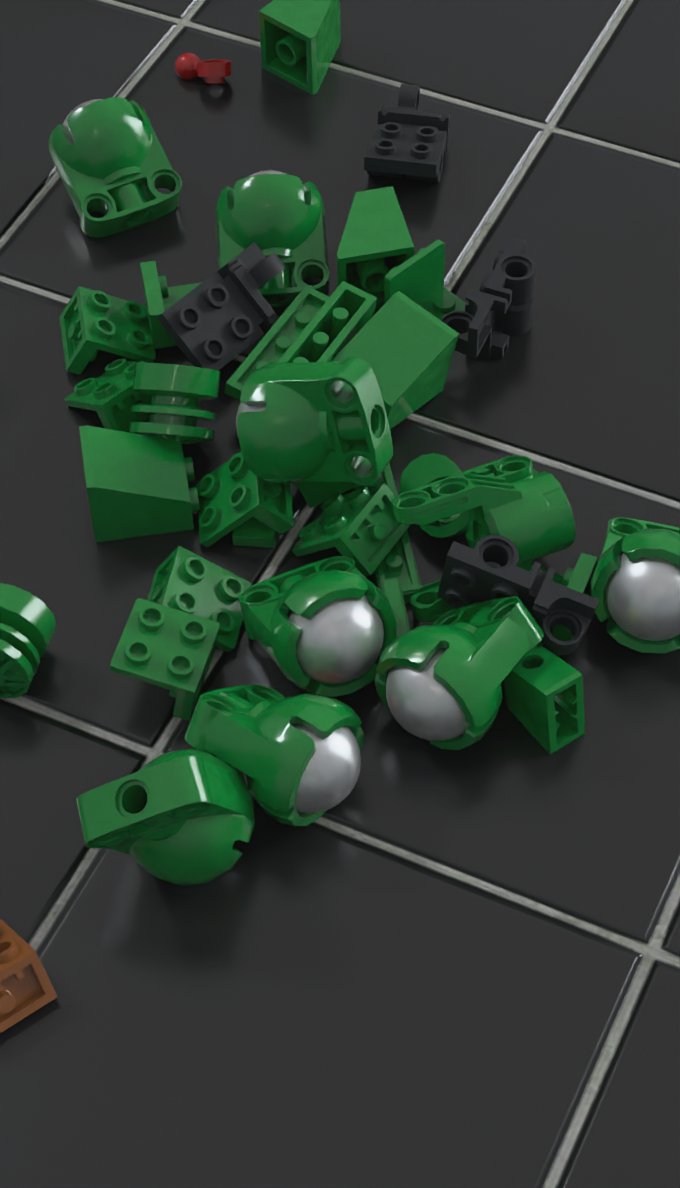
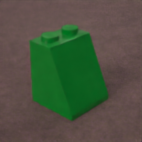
[259,0,341,95]
[337,186,414,309]
[331,291,459,429]
[79,425,200,542]

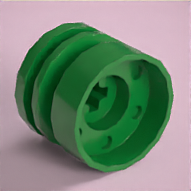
[129,363,220,445]
[0,583,57,699]

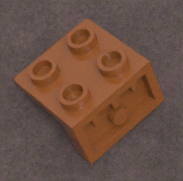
[0,919,58,1033]

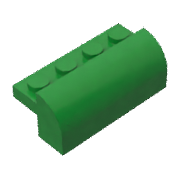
[225,281,377,401]

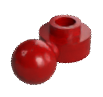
[175,53,232,84]

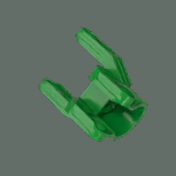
[392,455,576,622]

